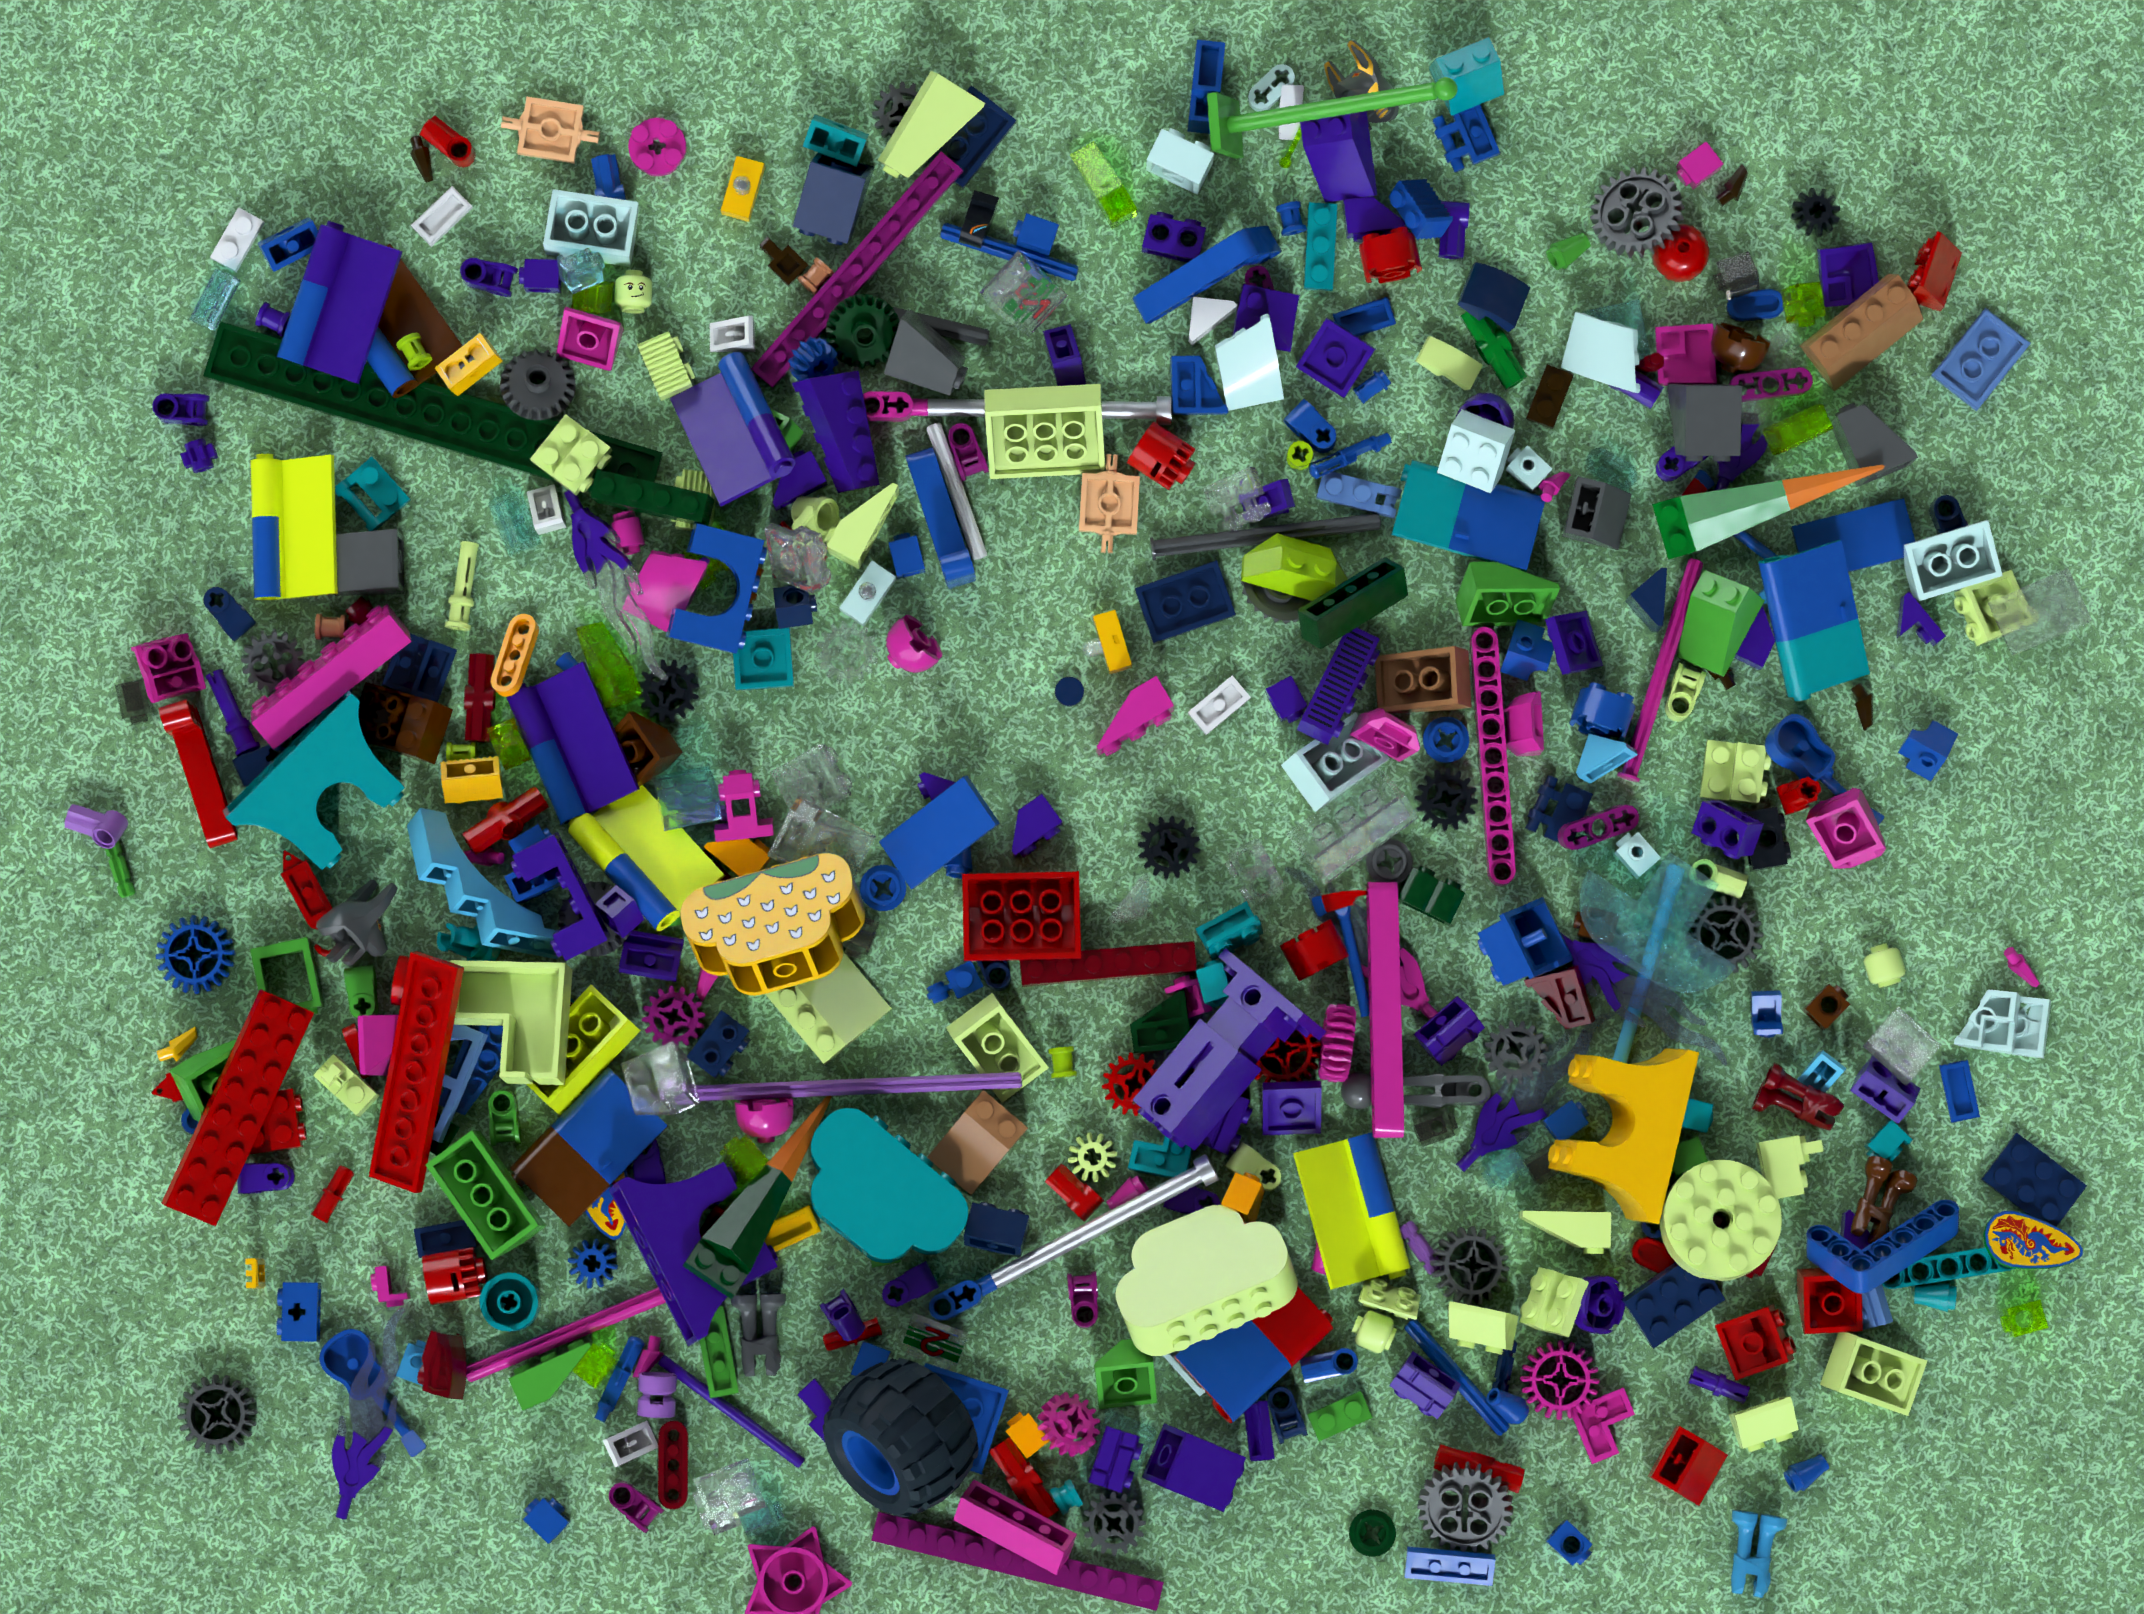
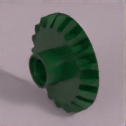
[826,294,900,369]

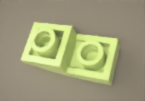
[1415,336,1483,390]

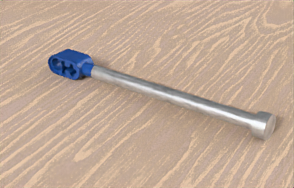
[929,1154,1219,1321]

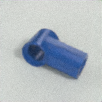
[591,154,626,200]
[1300,1348,1358,1384]

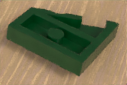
[1130,989,1190,1053]

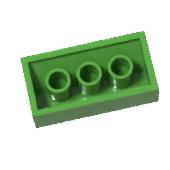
[425,1130,546,1260]

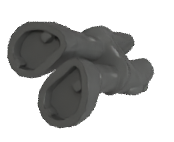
[731,1293,786,1377]

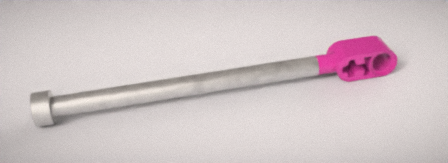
[863,391,1171,425]

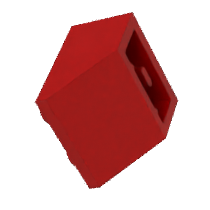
[1647,1425,1728,1506]

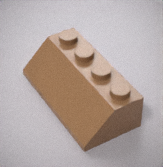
[1799,274,1924,391]

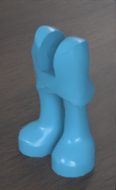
[1731,1510,1787,1598]

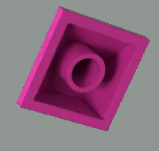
[357,1015,398,1076]

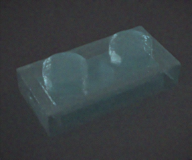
[189,269,241,332]

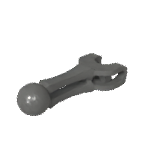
[1341,1072,1491,1109]

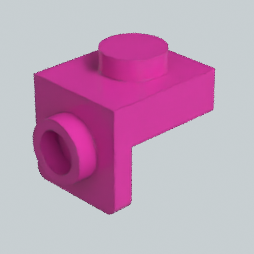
[1164,975,1213,1018]
[371,1266,411,1307]

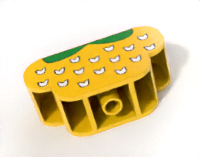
[680,853,865,996]

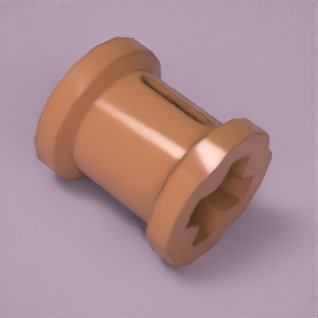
[797,257,834,295]
[315,614,347,640]

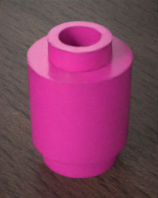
[611,511,645,555]

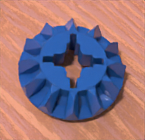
[1423,717,1469,763]
[860,865,906,911]

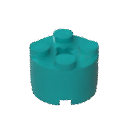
[479,1272,541,1332]

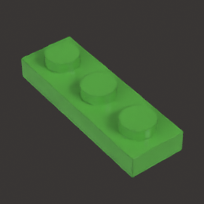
[700,1306,739,1399]

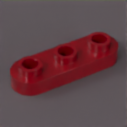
[658,1421,689,1509]

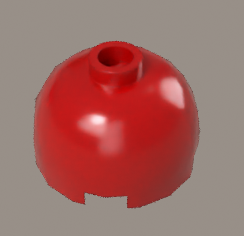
[1651,223,1710,282]

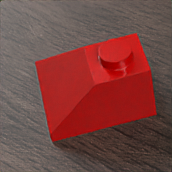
[1797,1268,1863,1334]

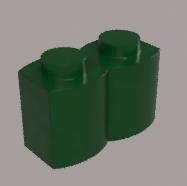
[1398,866,1465,926]

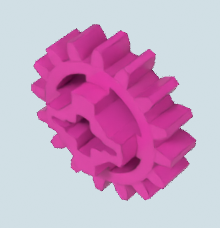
[1037,1392,1100,1457]

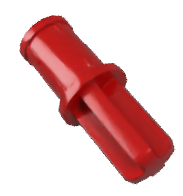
[311,1165,354,1223]
[823,1317,882,1351]

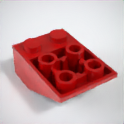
[1907,231,1962,312]

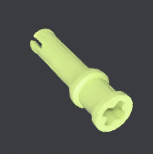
[444,541,479,631]

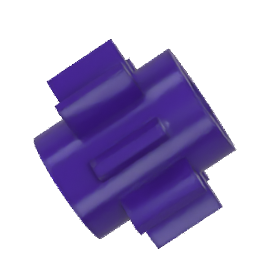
[180,438,218,473]

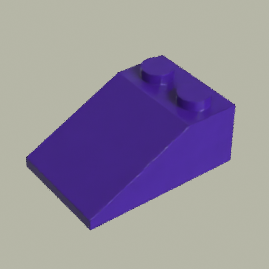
[1300,111,1377,202]

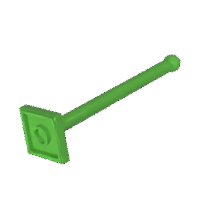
[1207,77,1458,159]

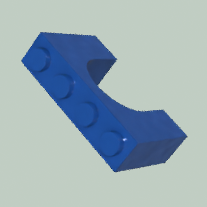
[666,523,767,654]

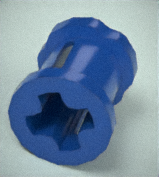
[1276,201,1307,236]

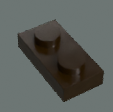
[1526,364,1574,429]

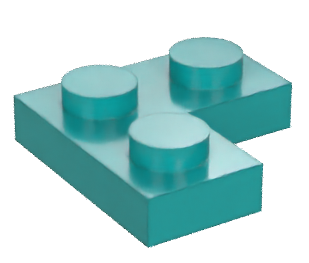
[1128,1136,1193,1179]

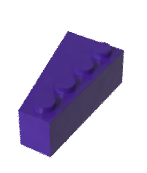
[792,371,880,493]

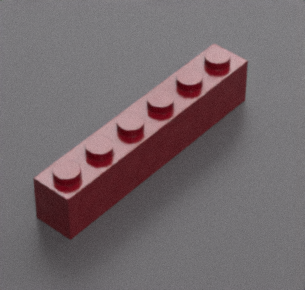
[1020,941,1197,987]

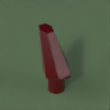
[1635,352,1664,372]

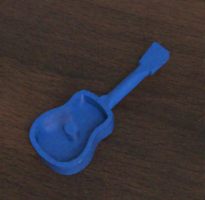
[1765,714,1884,826]
[319,1329,427,1457]

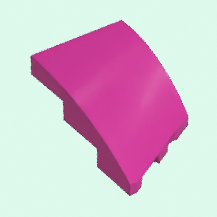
[623,550,710,632]

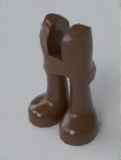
[1850,1156,1918,1244]

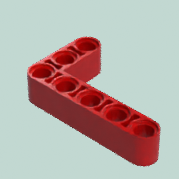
[158,699,238,849]

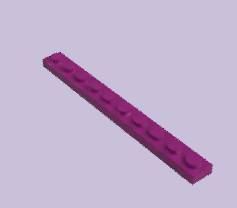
[751,151,963,388]
[871,1512,1164,1611]

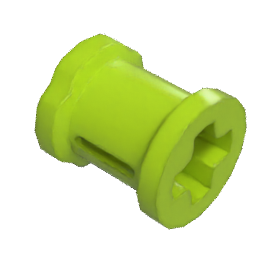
[396,332,432,371]
[1286,441,1313,471]
[446,741,478,762]
[1048,1046,1077,1078]

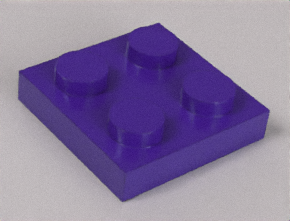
[1296,317,1376,398]
[1545,611,1603,675]
[1262,1081,1322,1135]

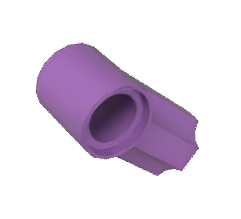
[65,804,128,849]

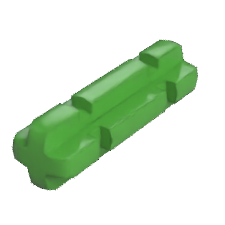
[104,841,135,898]

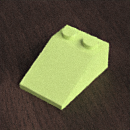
[825,483,899,570]
[946,993,1049,1103]
[1518,1211,1611,1254]
[1820,1332,1927,1416]

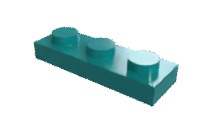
[1304,202,1338,291]

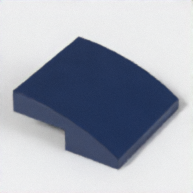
[1457,262,1531,332]
[382,633,457,703]

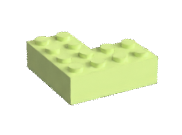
[450,960,573,1085]

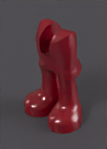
[1752,1062,1844,1131]

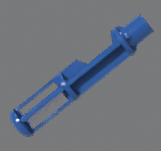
[1308,433,1392,479]
[594,1336,645,1423]

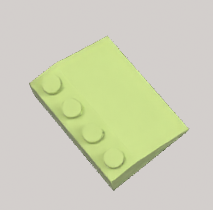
[984,384,1105,479]
[765,951,892,1065]

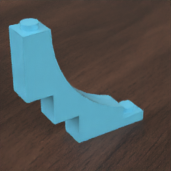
[407,808,559,959]

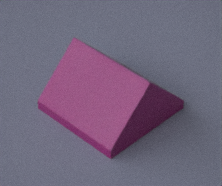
[556,307,624,371]

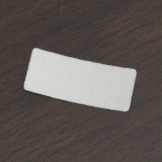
[1279,85,1304,140]

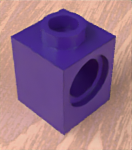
[519,259,562,293]
[1265,676,1307,724]
[595,885,644,938]

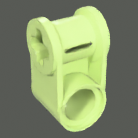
[1665,663,1707,722]
[1225,1142,1281,1191]

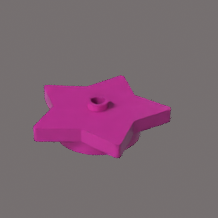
[745,1526,852,1614]

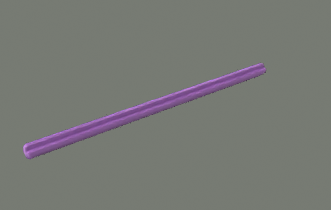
[673,1072,1022,1102]

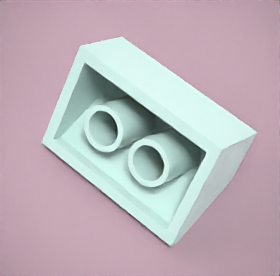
[543,189,639,267]
[1904,520,2003,601]

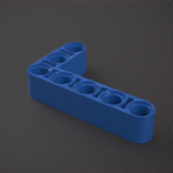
[1132,226,1282,324]
[905,447,976,589]
[1806,1199,1959,1294]

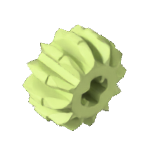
[1068,1132,1117,1182]

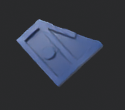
[1170,356,1228,415]

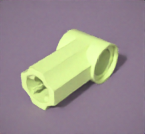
[1688,859,1749,900]

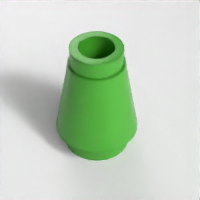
[1546,233,1591,270]

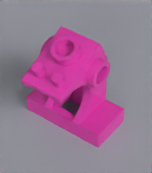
[714,770,774,842]

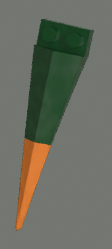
[683,1096,832,1299]

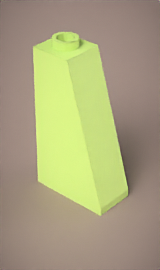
[877,71,985,179]

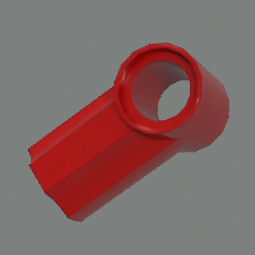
[419,115,476,168]
[1776,777,1821,815]
[1045,1163,1104,1222]

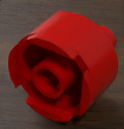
[1358,227,1422,283]
[1280,919,1349,982]

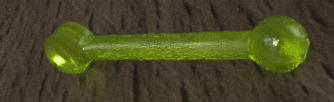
[1279,126,1302,168]

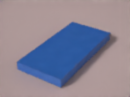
[1791,498,1915,572]
[879,776,1000,889]

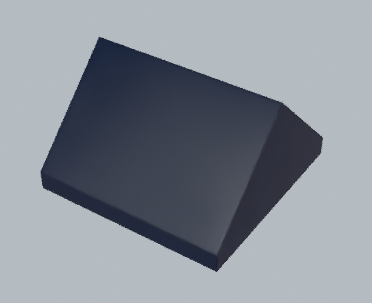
[1625,568,1667,633]

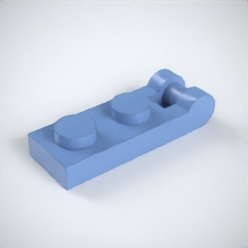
[1316,470,1402,518]

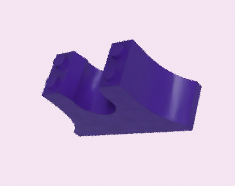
[609,1162,778,1347]

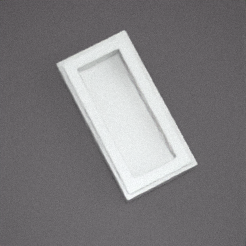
[411,186,473,247]

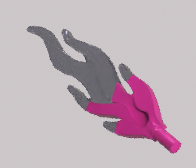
[1285,867,1438,1020]

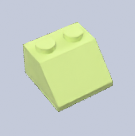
[1449,1301,1519,1355]
[1729,1396,1799,1452]

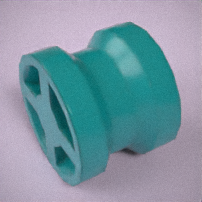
[1050,1479,1083,1515]

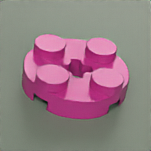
[628,118,686,177]

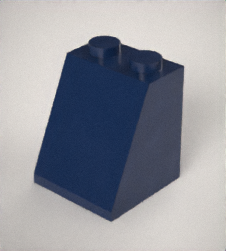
[792,152,875,245]

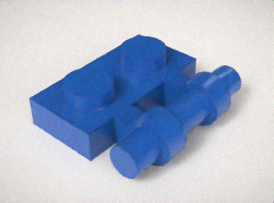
[1433,105,1500,173]

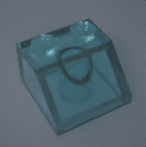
[652,765,721,831]

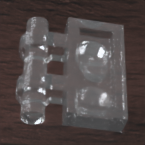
[1202,467,1271,532]

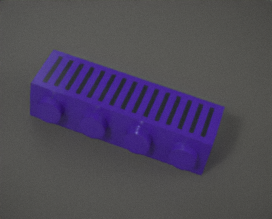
[1297,627,1380,745]

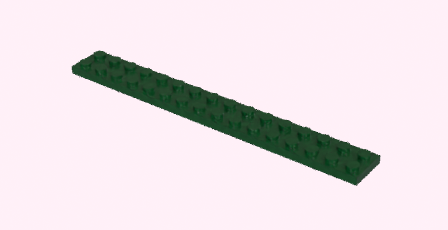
[203,321,663,492]

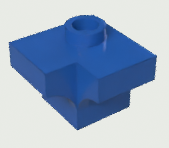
[1500,619,1554,681]
[1898,720,1958,781]

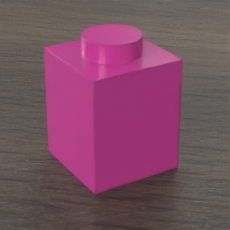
[1676,142,1723,190]

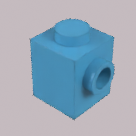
[396,1339,427,1386]

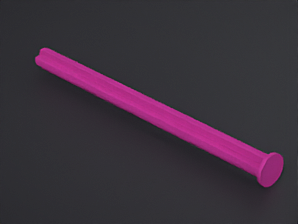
[1617,558,1703,782]
[466,1287,666,1382]

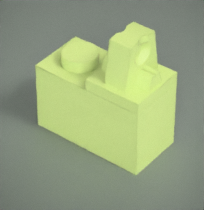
[313,1054,380,1117]
[1756,1135,1824,1199]

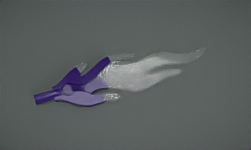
[1714,301,1799,491]
[564,490,668,680]

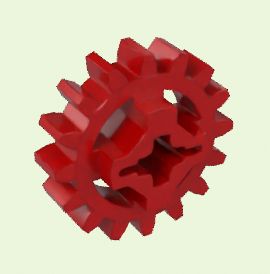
[1102,1053,1158,1116]

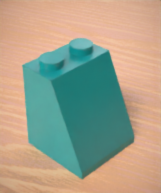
[1429,37,1504,116]

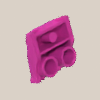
[131,633,206,703]

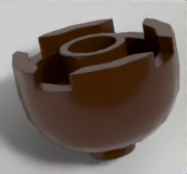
[1711,322,1771,374]

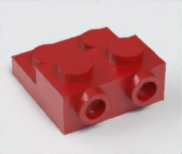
[249,1088,307,1155]
[1715,1304,1796,1381]

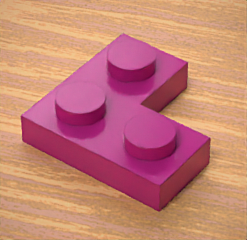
[1572,1387,1635,1464]

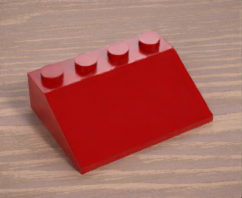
[962,871,1081,961]

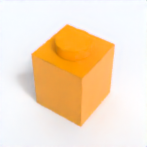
[1006,1412,1050,1459]

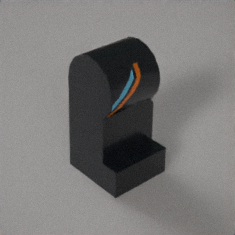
[959,190,999,249]

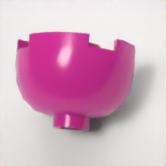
[886,614,943,673]
[735,1097,794,1143]

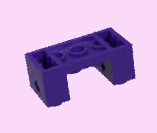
[510,832,611,961]

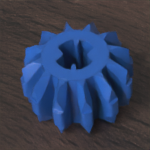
[788,336,839,381]
[568,1239,618,1289]

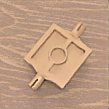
[501,96,600,164]
[1079,454,1140,553]

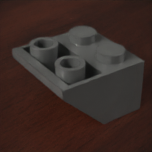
[1562,476,1632,550]

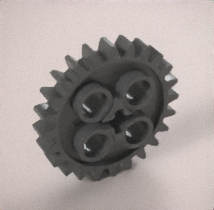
[1590,167,1685,258]
[1417,1462,1514,1553]

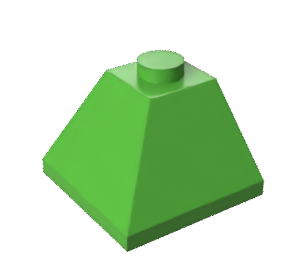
[1094,1339,1157,1409]

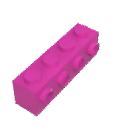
[954,1480,1077,1575]

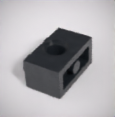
[1743,807,1791,872]

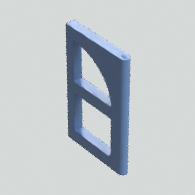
[432,1025,488,1143]

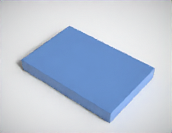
[1931,307,2031,411]

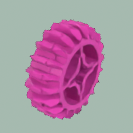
[1318,1003,1356,1083]
[1520,1340,1600,1420]

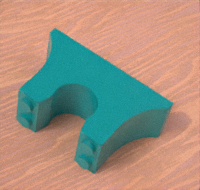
[223,690,405,870]

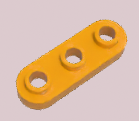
[491,614,539,697]

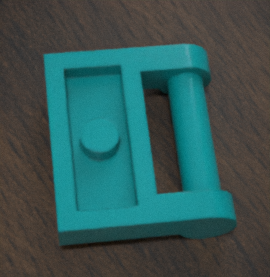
[335,456,411,531]

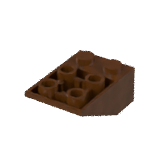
[358,682,453,764]

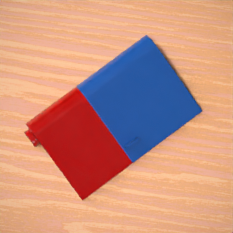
[1174,1286,1333,1424]

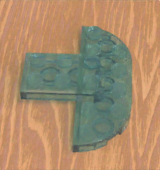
[1579,852,1736,993]

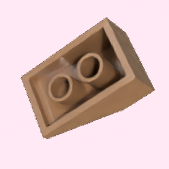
[1375,646,1472,714]
[927,1090,1028,1195]

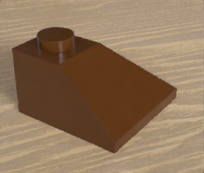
[614,711,683,787]

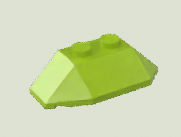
[1241,533,1348,601]

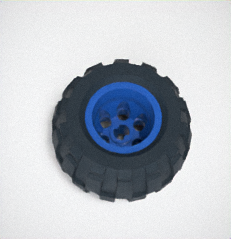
[823,1358,979,1517]

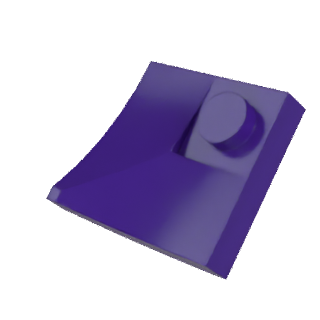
[1817,242,1879,308]
[1231,284,1300,352]

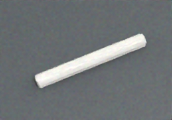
[926,423,987,560]

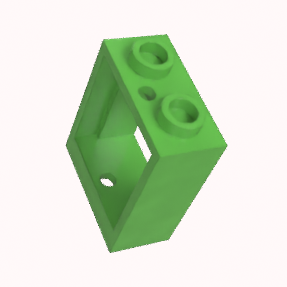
[250,937,325,1015]

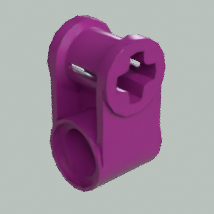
[948,423,989,481]
[1067,1271,1098,1329]
[609,1481,665,1533]

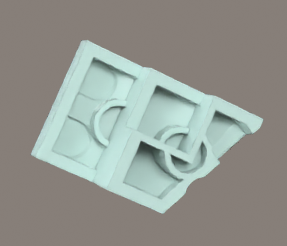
[1561,312,1640,393]
[1215,314,1284,411]
[1954,989,2051,1058]

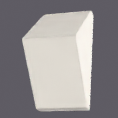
[1188,297,1238,346]
[710,316,755,352]
[527,484,566,535]
[603,1421,658,1467]

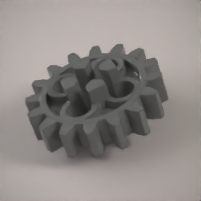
[241,629,305,693]

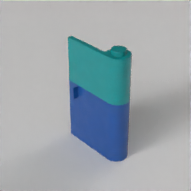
[1391,460,1545,572]
[1758,540,1870,701]

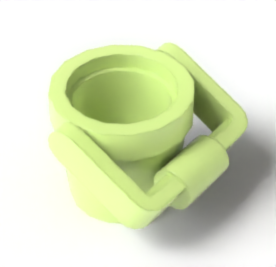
[791,496,841,544]

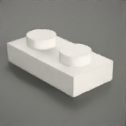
[210,207,265,273]
[1188,675,1251,735]

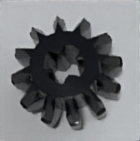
[1791,188,1840,237]

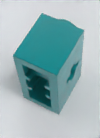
[802,114,869,166]

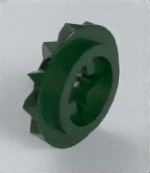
[1349,1509,1396,1557]

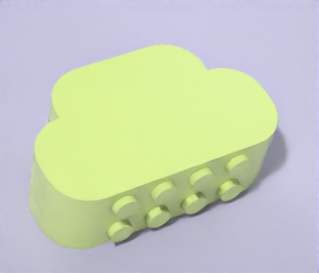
[1116,1205,1298,1356]

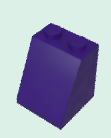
[1142,1423,1246,1512]

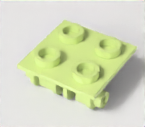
[1358,1278,1421,1320]

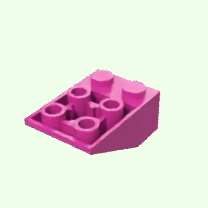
[1096,676,1174,756]

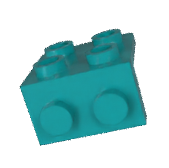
[1195,901,1264,960]

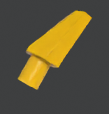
[157,1027,198,1062]

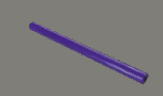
[657,1355,805,1469]

